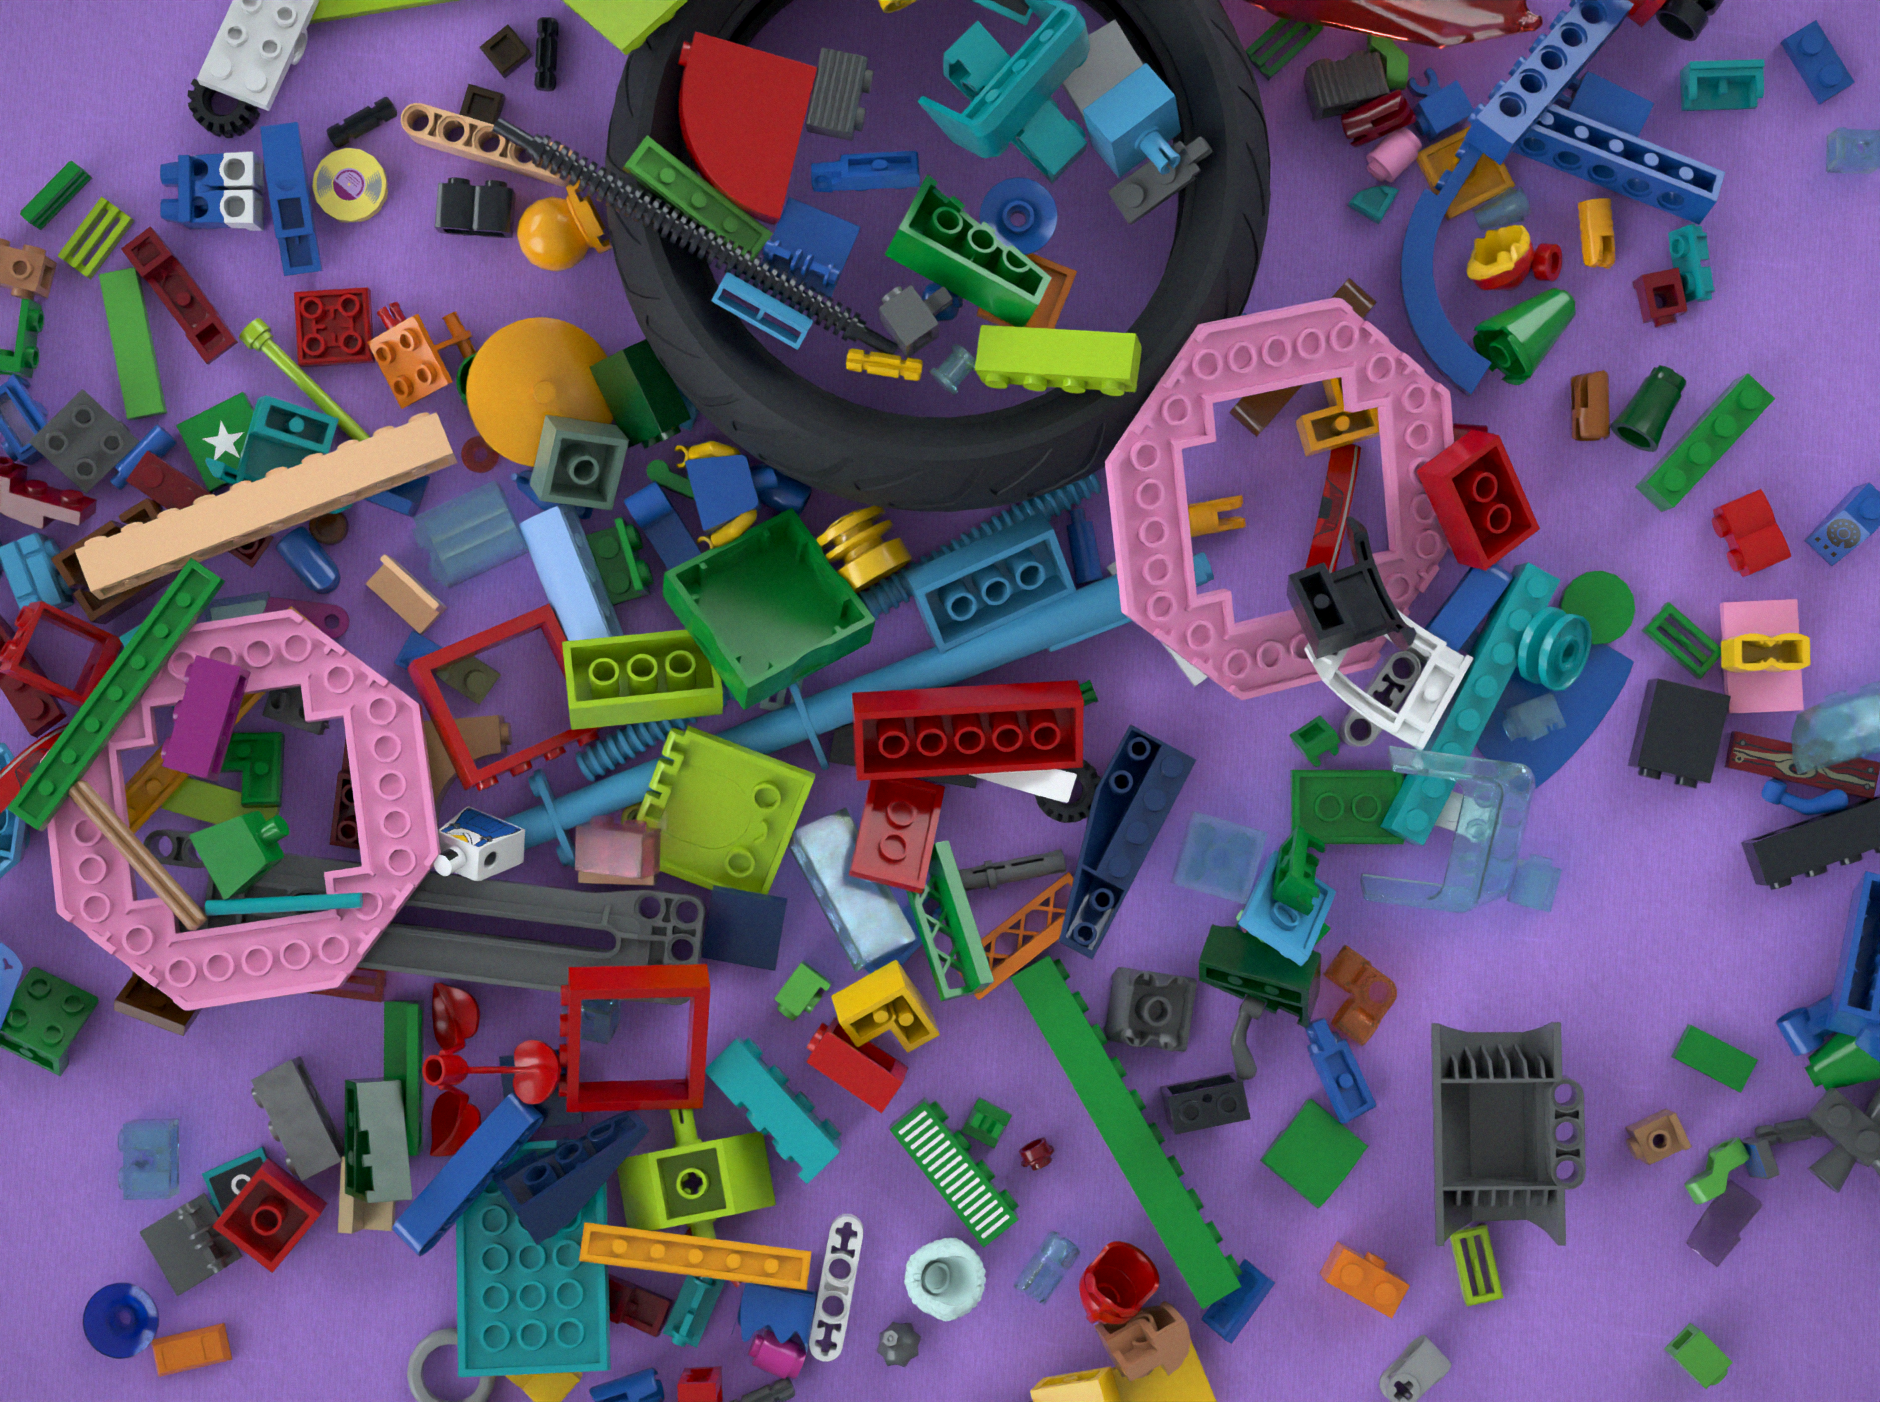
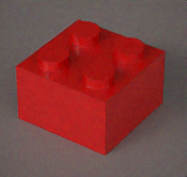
[212,1157,327,1273]

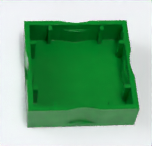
[662,508,876,710]

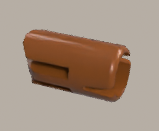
[1571,370,1610,441]

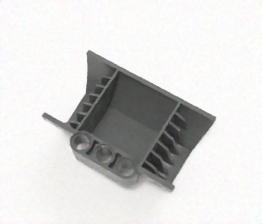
[1431,1022,1586,1246]

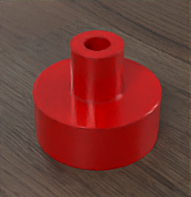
[1530,243,1562,282]

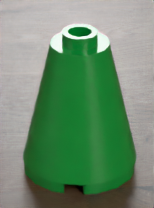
[1473,288,1576,386]
[1804,1032,1880,1091]

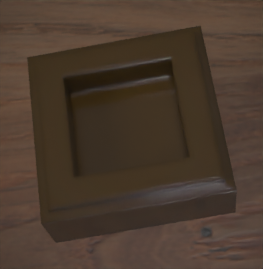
[480,24,533,79]
[459,84,506,125]

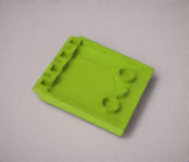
[625,725,816,895]

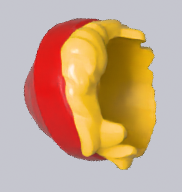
[1466,225,1535,291]

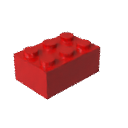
[1416,430,1540,571]

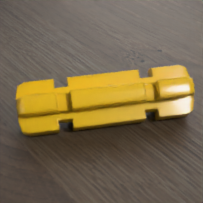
[846,348,923,381]

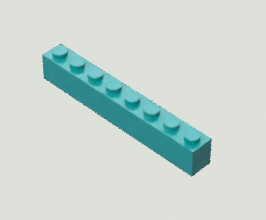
[1380,562,1560,846]

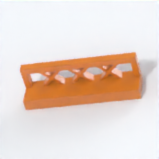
[955,872,1073,1000]

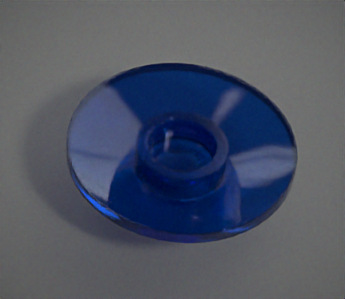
[83,1282,159,1359]

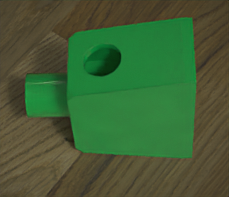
[189,810,289,900]

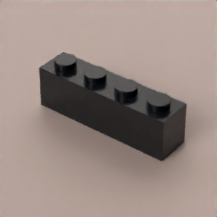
[1741,795,1880,890]

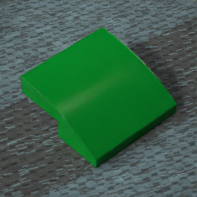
[1260,1098,1368,1209]

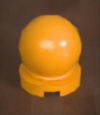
[517,180,613,272]

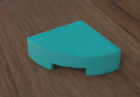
[1347,185,1399,224]

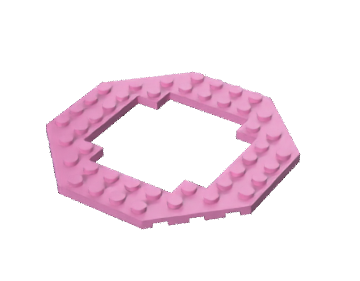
[1105,297,1454,700]
[40,609,441,1011]

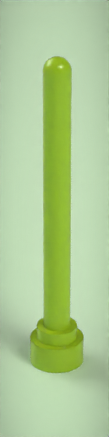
[239,318,370,442]

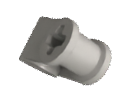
[1379,1335,1452,1402]

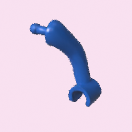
[511,470,593,520]
[1761,778,1849,815]

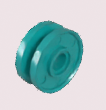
[1518,607,1592,691]

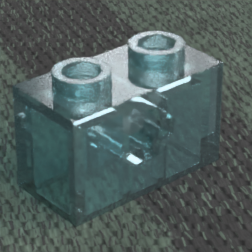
[118,1118,179,1200]

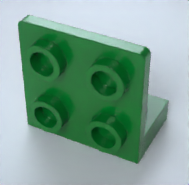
[585,517,654,606]
[0,967,99,1077]

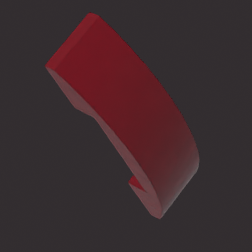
[121,226,238,365]

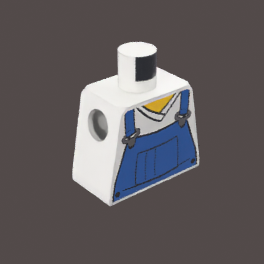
[434,806,525,881]

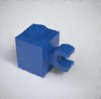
[1407,67,1474,142]

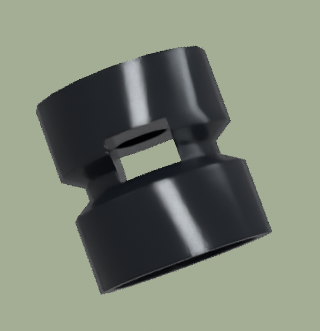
[1656,0,1724,41]

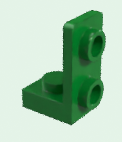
[0,298,44,378]

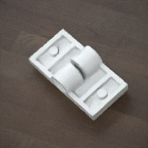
[197,0,320,111]

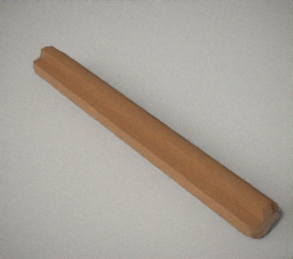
[68,780,207,931]

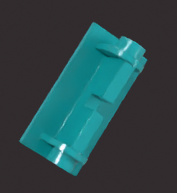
[1668,224,1715,303]
[663,1275,725,1348]

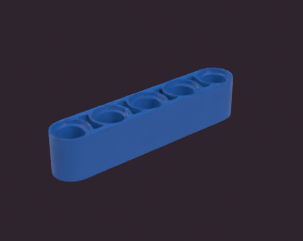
[392,1092,545,1256]

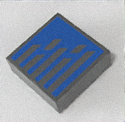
[1741,1137,1780,1179]

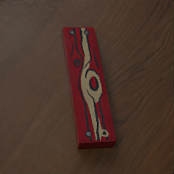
[1724,731,1880,799]

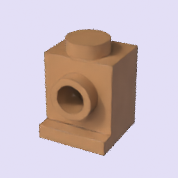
[1625,1108,1692,1165]

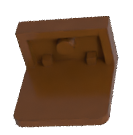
[113,972,202,1036]

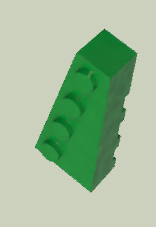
[884,174,1052,327]

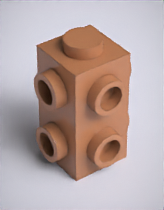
[0,238,57,301]

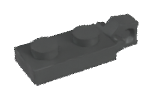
[1108,137,1213,225]

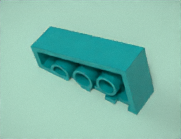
[943,20,1088,184]

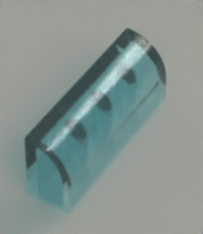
[788,807,916,973]

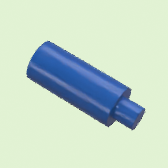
[110,424,177,491]
[1066,508,1103,584]

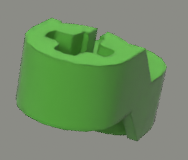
[1366,19,1409,90]
[1684,1137,1750,1205]

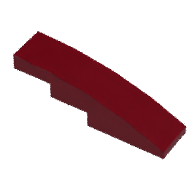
[609,1274,674,1337]

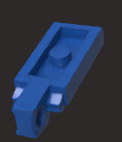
[811,151,920,193]
[1304,1018,1377,1123]

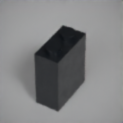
[1628,678,1731,789]

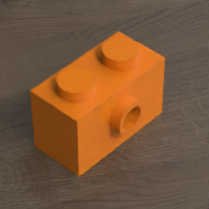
[1319,1241,1410,1319]

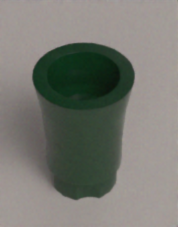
[1610,365,1687,452]

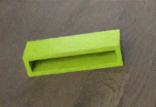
[974,325,1142,396]

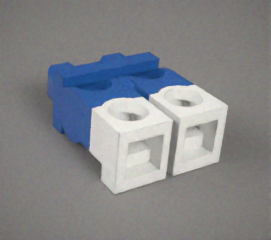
[160,152,264,231]

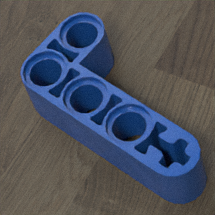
[623,480,702,570]

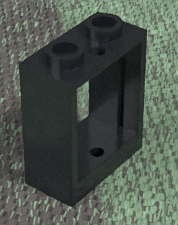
[1160,1072,1251,1135]

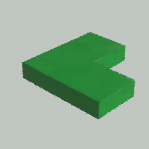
[220,732,285,808]

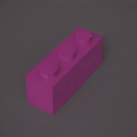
[161,655,251,782]

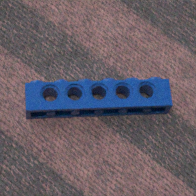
[1464,0,1634,165]
[1512,105,1726,225]

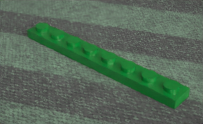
[7,558,226,832]

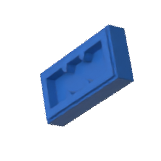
[1201,1258,1275,1344]

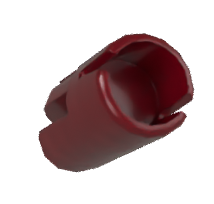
[1341,89,1417,148]

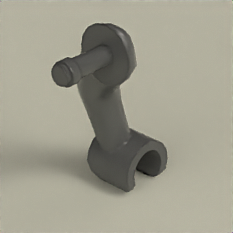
[1230,995,1265,1081]

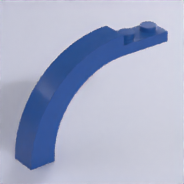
[1400,139,1492,397]

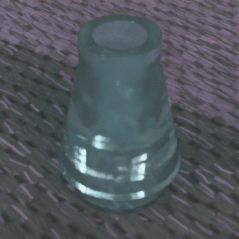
[1473,186,1532,231]

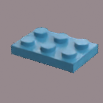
[1238,850,1336,966]

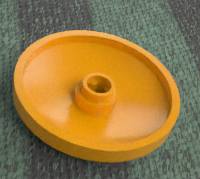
[466,317,613,467]

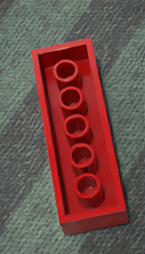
[852,680,1084,781]

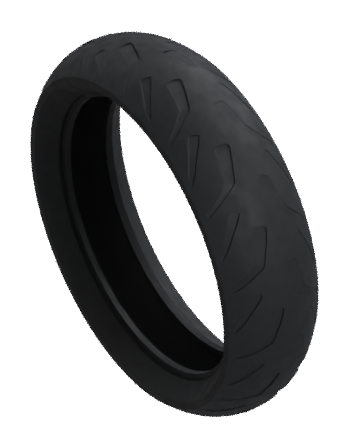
[605,0,1271,512]

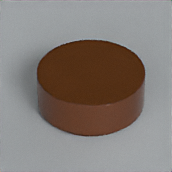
[309,512,349,545]

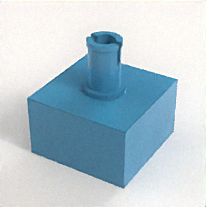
[1083,63,1181,178]

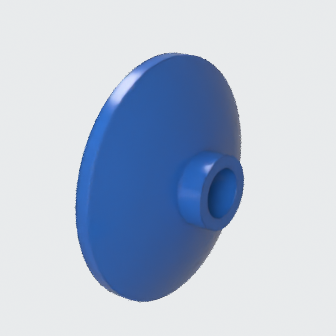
[979,177,1058,255]

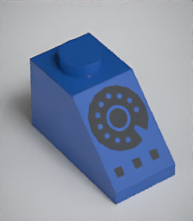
[1804,482,1880,566]

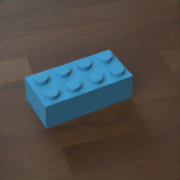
[904,513,1077,653]

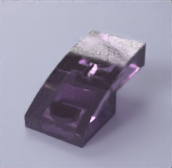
[1686,1179,1763,1267]

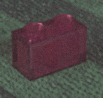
[575,816,661,879]

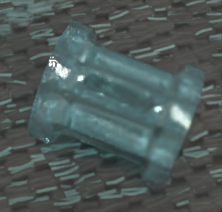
[929,343,976,396]

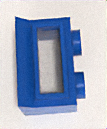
[0,374,49,465]

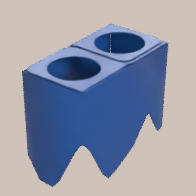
[731,1282,817,1353]

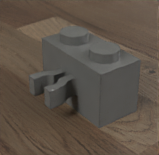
[879,285,953,359]

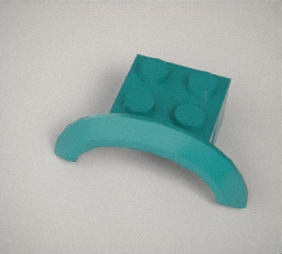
[205,395,353,514]

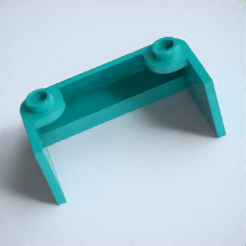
[918,0,1090,158]

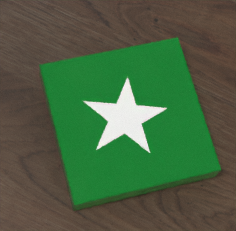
[176,392,254,493]

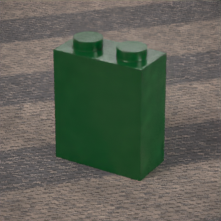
[589,339,691,449]

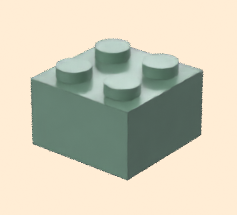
[530,415,629,510]

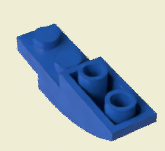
[260,122,323,276]

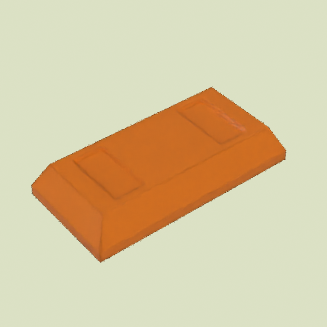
[150,1323,232,1377]

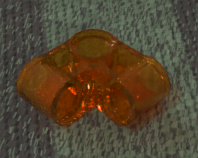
[1323,944,1397,1046]

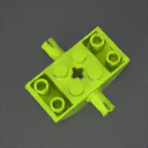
[617,1109,777,1239]

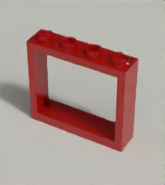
[407,604,605,792]
[558,964,711,1112]

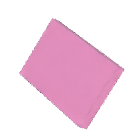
[1720,599,1804,714]

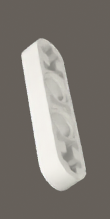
[809,1214,864,1362]

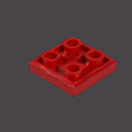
[294,287,375,367]

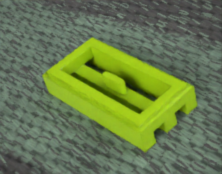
[57,196,135,280]
[1450,1223,1504,1306]

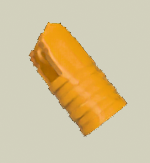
[1578,198,1616,269]
[1188,495,1246,537]

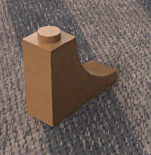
[424,715,512,827]

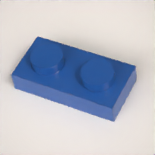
[1781,20,1855,105]

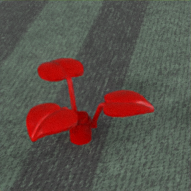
[422,983,561,1157]

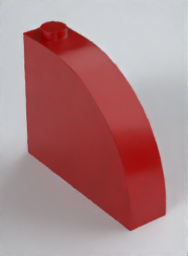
[678,31,817,225]

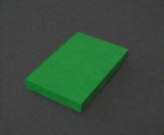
[1290,770,1404,844]

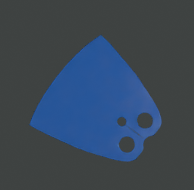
[1460,602,1634,799]

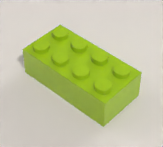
[562,629,723,730]

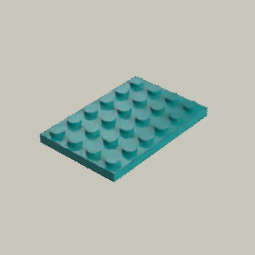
[456,1139,611,1377]

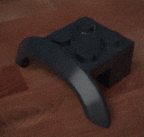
[1287,516,1417,659]

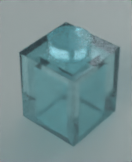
[1506,854,1562,913]

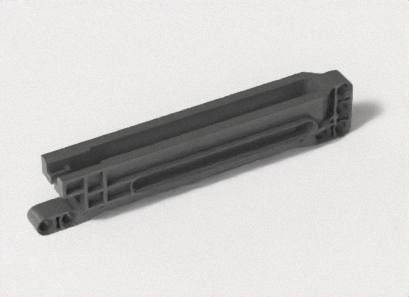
[143,829,707,1005]

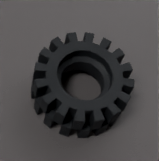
[187,78,260,138]
[1034,759,1101,823]

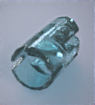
[1014,1231,1081,1306]

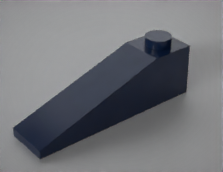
[492,1110,650,1245]

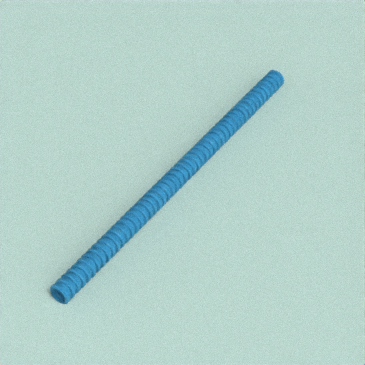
[575,472,1102,782]

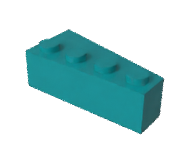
[705,1036,842,1184]

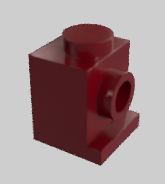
[1632,268,1688,328]

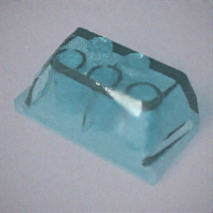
[1791,681,1880,775]

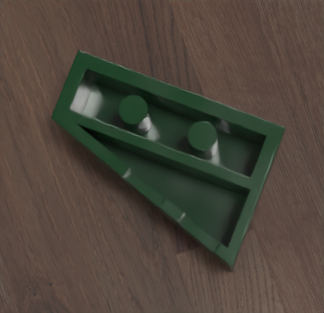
[1199,924,1321,1029]

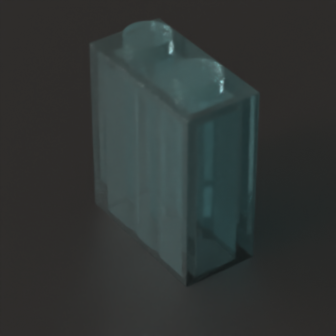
[412,480,529,588]

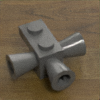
[1806,1085,1880,1193]

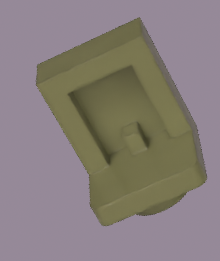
[435,656,501,705]

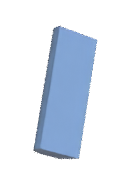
[519,505,624,641]

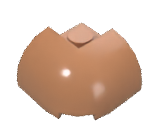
[1094,1301,1191,1382]

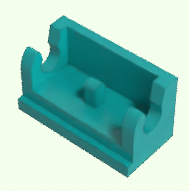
[1680,59,1765,111]

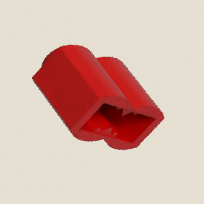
[1711,489,1791,577]

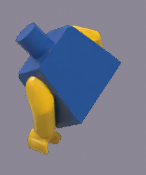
[675,441,779,549]

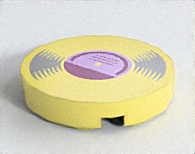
[312,148,388,223]

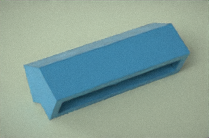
[711,272,814,350]

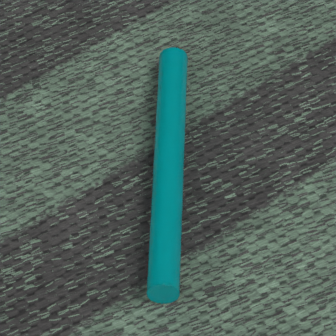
[205,893,363,916]

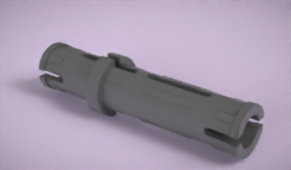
[958,849,1066,892]

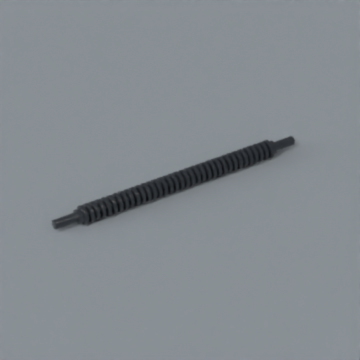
[492,117,898,355]

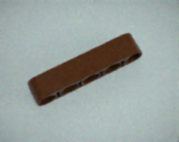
[1229,278,1377,437]

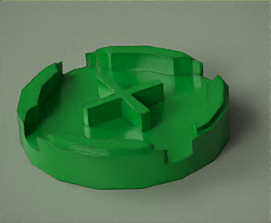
[1558,571,1635,645]

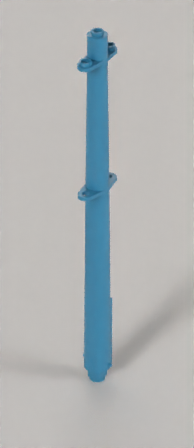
[504,552,1214,868]

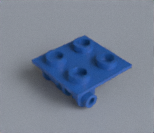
[760,197,861,298]

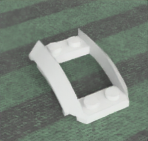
[1304,609,1473,751]

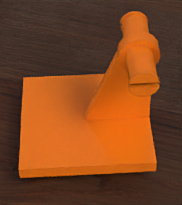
[367,311,477,409]

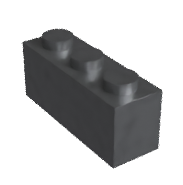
[251,1056,345,1181]

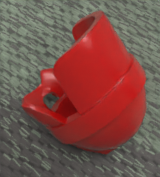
[1079,1241,1160,1324]

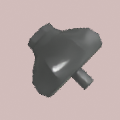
[877,1322,921,1367]

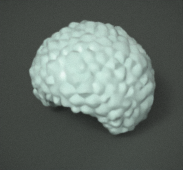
[904,1238,986,1321]

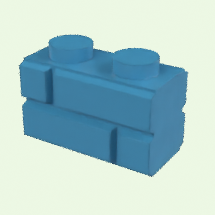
[0,533,76,619]

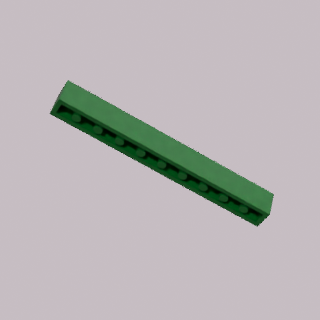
[1010,955,1243,1309]

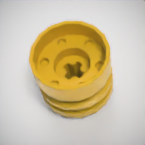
[816,505,912,593]

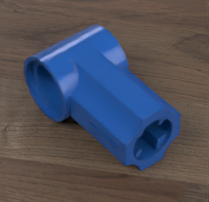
[1775,993,1835,1056]

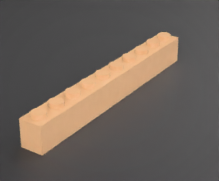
[75,412,458,600]

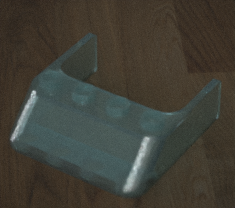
[1360,746,1535,913]

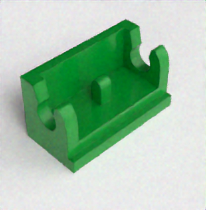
[1272,825,1326,916]

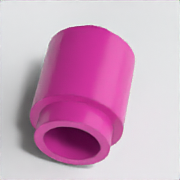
[748,1330,806,1379]

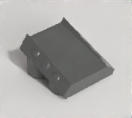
[1103,967,1197,1052]

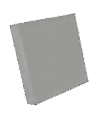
[1061,20,1143,124]

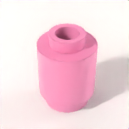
[1366,127,1422,182]

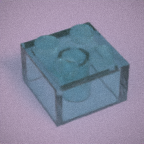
[1170,811,1268,905]

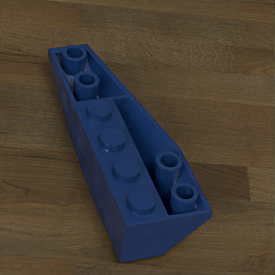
[1058,724,1196,960]

